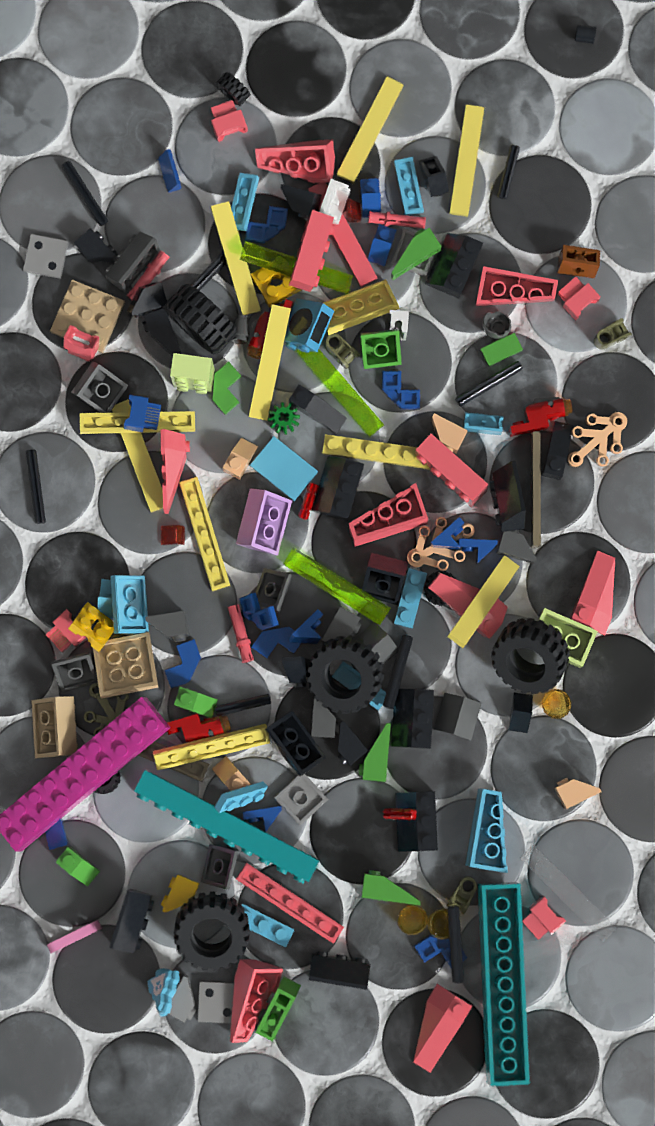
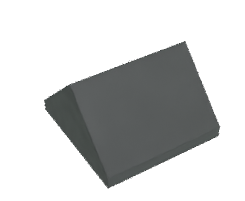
[255,568,292,614]
[354,622,398,665]
[51,652,98,692]
[434,693,482,740]
[201,844,239,890]

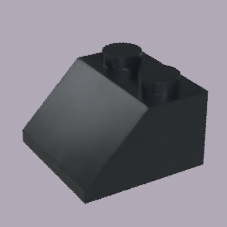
[360,553,408,605]

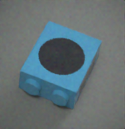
[284,298,334,353]

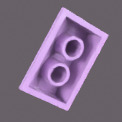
[236,489,292,556]

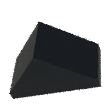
[508,692,533,733]

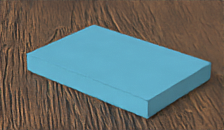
[250,436,318,502]
[110,575,149,634]

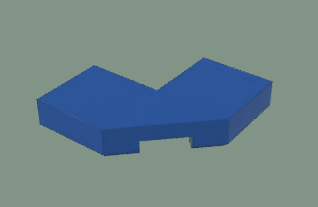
[245,206,288,244]
[382,371,420,410]
[239,593,279,630]
[251,627,301,658]
[164,639,201,689]
[414,935,468,968]

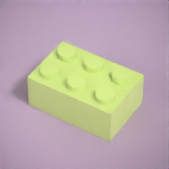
[170,353,215,394]
[537,608,598,668]

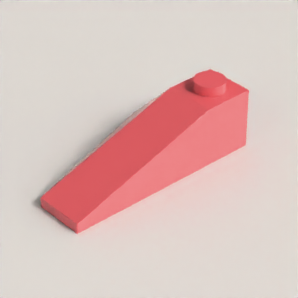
[255,139,335,183]
[161,429,190,514]
[570,551,615,636]
[428,573,508,639]
[230,959,283,1043]
[413,984,472,1072]

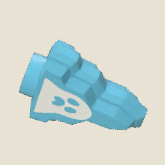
[147,968,180,1017]

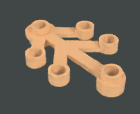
[567,412,627,467]
[407,517,475,571]

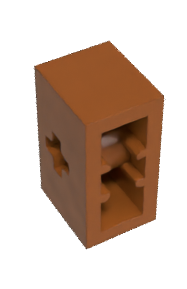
[558,245,600,278]

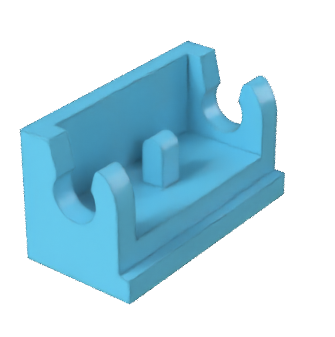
[463,412,504,436]

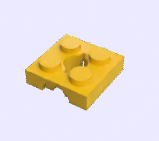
[250,257,302,308]
[68,602,114,652]

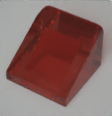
[346,199,361,222]
[161,525,185,545]

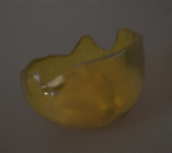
[542,689,571,719]
[397,905,428,935]
[427,908,449,940]

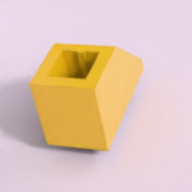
[161,874,200,913]

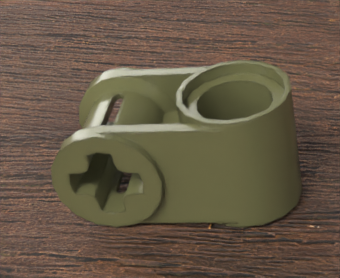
[594,318,632,350]
[325,333,360,369]
[446,876,477,915]

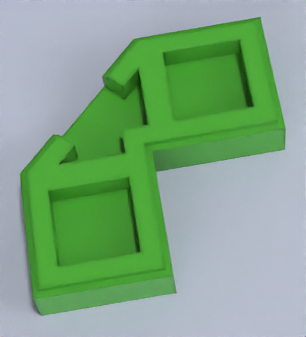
[213,362,241,415]

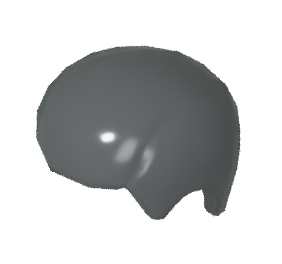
[483,310,511,339]

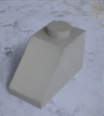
[169,975,196,1023]

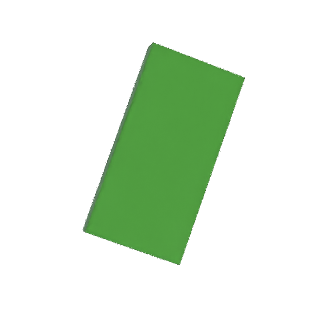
[480,333,523,367]

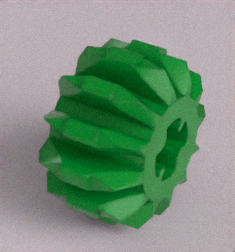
[268,402,300,435]

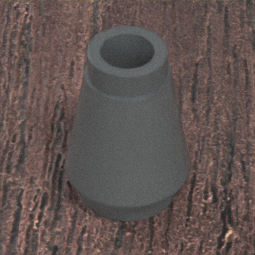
[232,315,249,344]

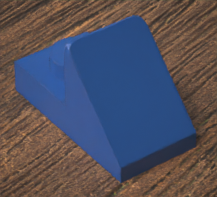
[360,178,381,218]
[368,224,397,266]
[430,517,465,549]
[458,539,498,564]
[288,609,323,644]
[243,806,282,832]

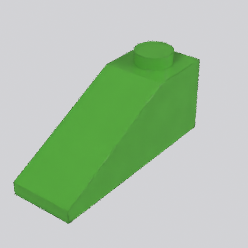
[391,228,442,280]
[359,723,391,782]
[361,870,421,905]
[255,976,301,1042]

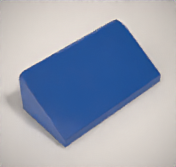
[158,149,181,192]
[45,818,68,850]

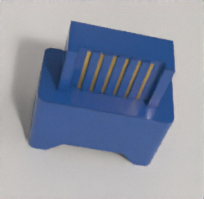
[124,395,161,432]

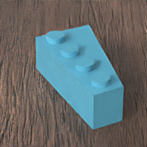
[465,788,508,873]

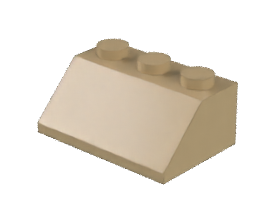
[31,696,78,758]

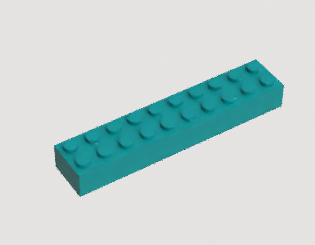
[134,770,320,884]
[478,882,530,1086]

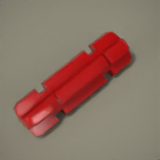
[298,483,318,520]
[383,808,417,819]

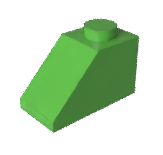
[174,687,218,718]
[56,846,100,886]

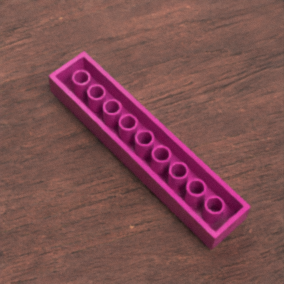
[0,697,171,852]

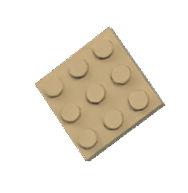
[50,280,125,354]
[93,632,159,699]

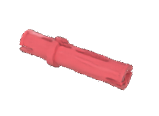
[368,211,426,229]
[126,250,170,300]
[228,604,254,663]

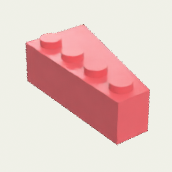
[289,210,335,292]
[475,266,558,306]
[415,434,488,508]
[349,483,428,547]

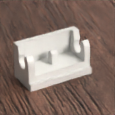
[319,179,350,225]
[388,310,409,341]

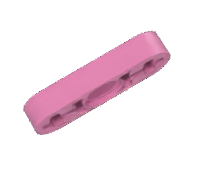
[47,920,102,953]

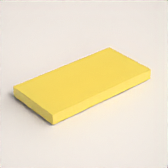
[324,280,399,335]

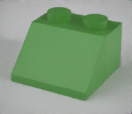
[360,329,402,369]

